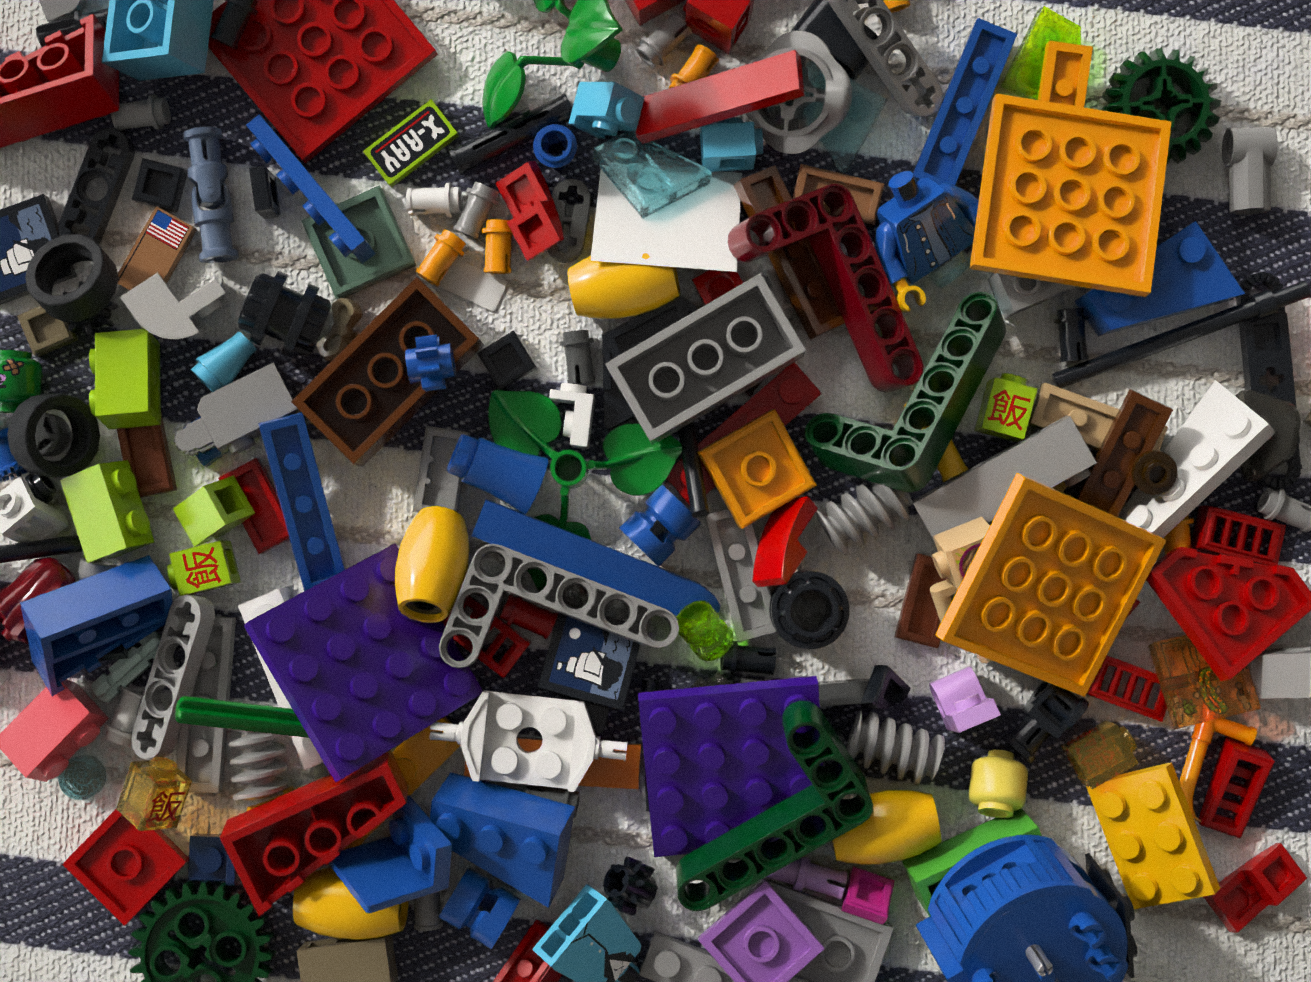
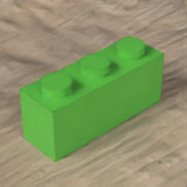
[902,809,1042,917]

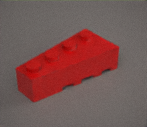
[0,13,119,148]
[220,750,409,916]

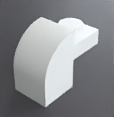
[120,272,226,339]

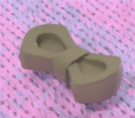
[316,298,363,361]

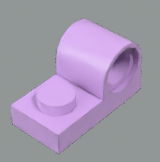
[929,666,1001,733]

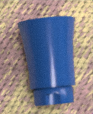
[446,434,548,514]

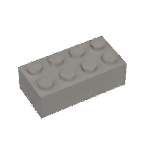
[605,273,806,445]

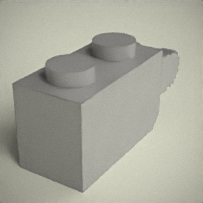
[174,362,299,457]

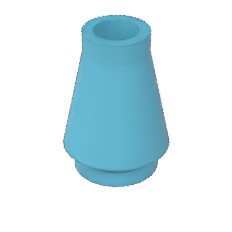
[191,331,257,392]

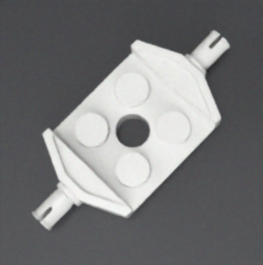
[429,691,628,792]

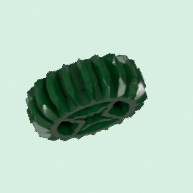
[1101,47,1222,165]

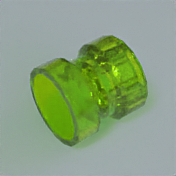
[676,601,734,661]

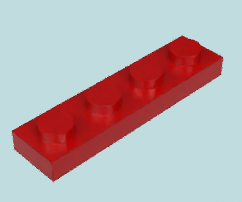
[667,362,822,506]

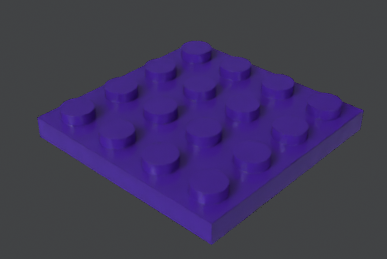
[244,543,483,782]
[638,676,824,857]

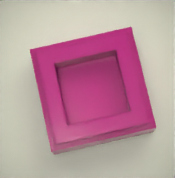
[841,866,895,925]

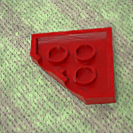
[1146,546,1311,681]

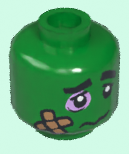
[0,350,43,414]

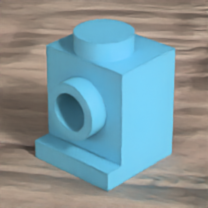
[568,82,645,139]
[699,117,763,172]

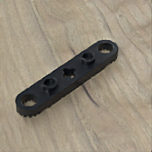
[1236,272,1302,489]

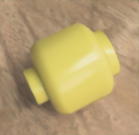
[969,750,1028,818]

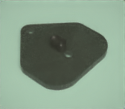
[1236,390,1301,482]

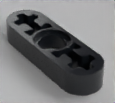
[58,128,135,244]

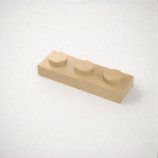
[1028,383,1168,451]

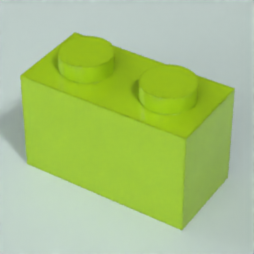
[89,329,161,430]
[60,460,155,563]

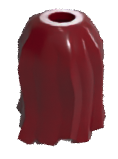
[0,557,77,644]

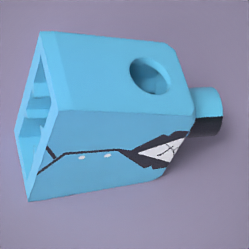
[532,884,641,982]

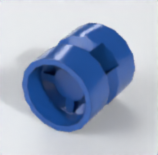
[619,485,702,567]
[438,867,521,949]

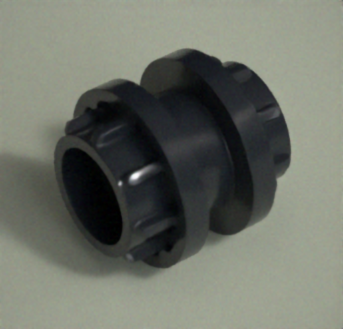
[238,271,331,358]
[769,571,850,649]

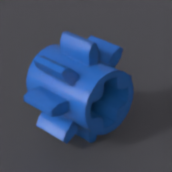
[405,334,456,391]

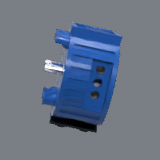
[916,835,1138,982]

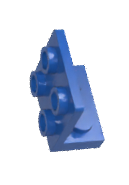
[329,795,452,913]

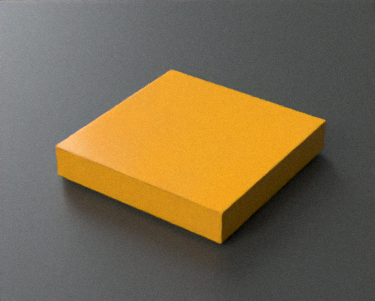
[697,409,817,529]

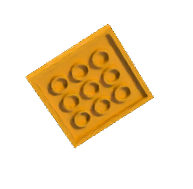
[969,94,1172,297]
[935,473,1167,697]

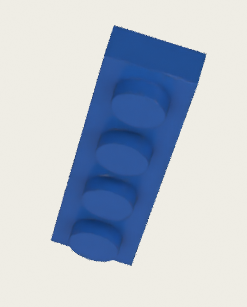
[913,18,1017,185]
[246,114,376,264]
[258,412,345,591]

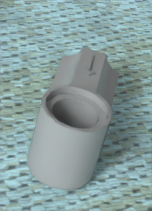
[1222,128,1278,215]

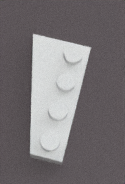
[1118,380,1276,538]

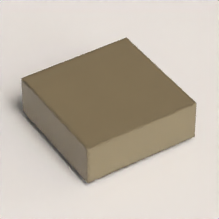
[17,306,78,357]

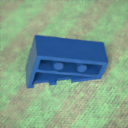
[1074,221,1245,337]
[20,555,173,697]
[430,772,575,908]

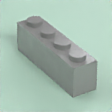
[912,416,1097,540]

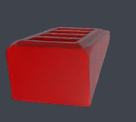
[1191,505,1286,566]
[442,596,532,678]
[1086,655,1173,722]
[1198,737,1275,839]

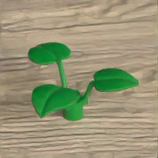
[482,0,623,130]
[488,390,682,591]

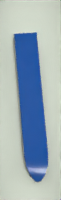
[471,499,720,620]

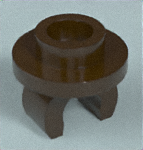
[1132,450,1177,495]

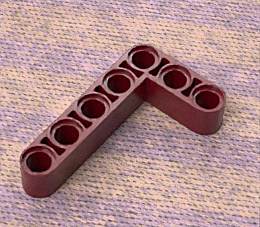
[727,184,924,393]

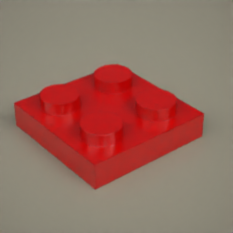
[62,799,189,926]

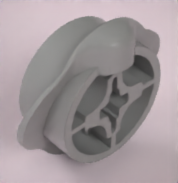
[746,31,852,154]

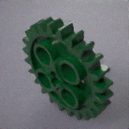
[128,880,276,982]

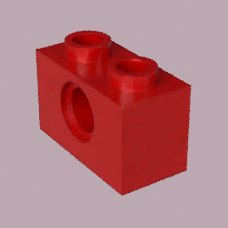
[683,0,754,55]

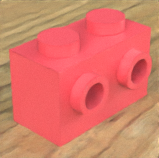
[0,679,109,782]

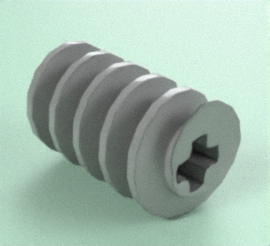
[815,482,913,556]
[847,709,945,786]
[228,729,288,800]

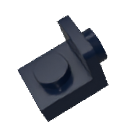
[188,833,241,886]

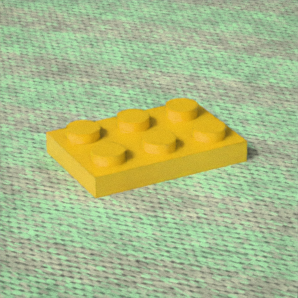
[1086,762,1220,909]

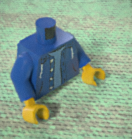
[874,171,979,313]

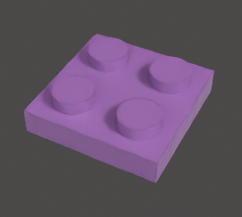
[698,878,825,982]

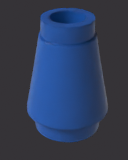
[533,124,577,170]

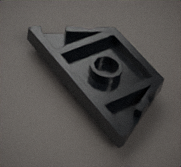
[602,295,698,431]

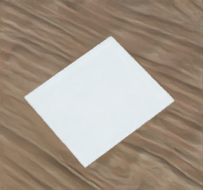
[590,162,742,272]

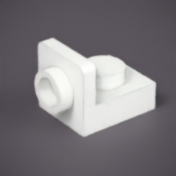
[549,383,595,449]
[0,478,69,543]

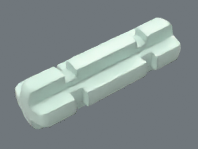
[91,631,161,703]

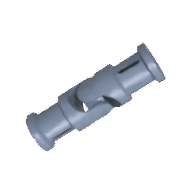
[183,127,239,263]

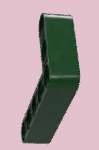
[805,292,1006,492]
[676,701,873,911]

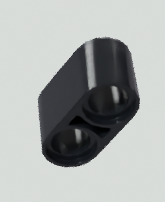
[791,0,878,80]

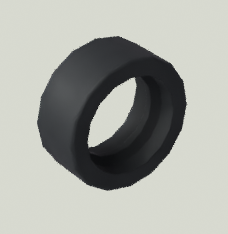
[25,234,119,322]
[7,393,100,478]

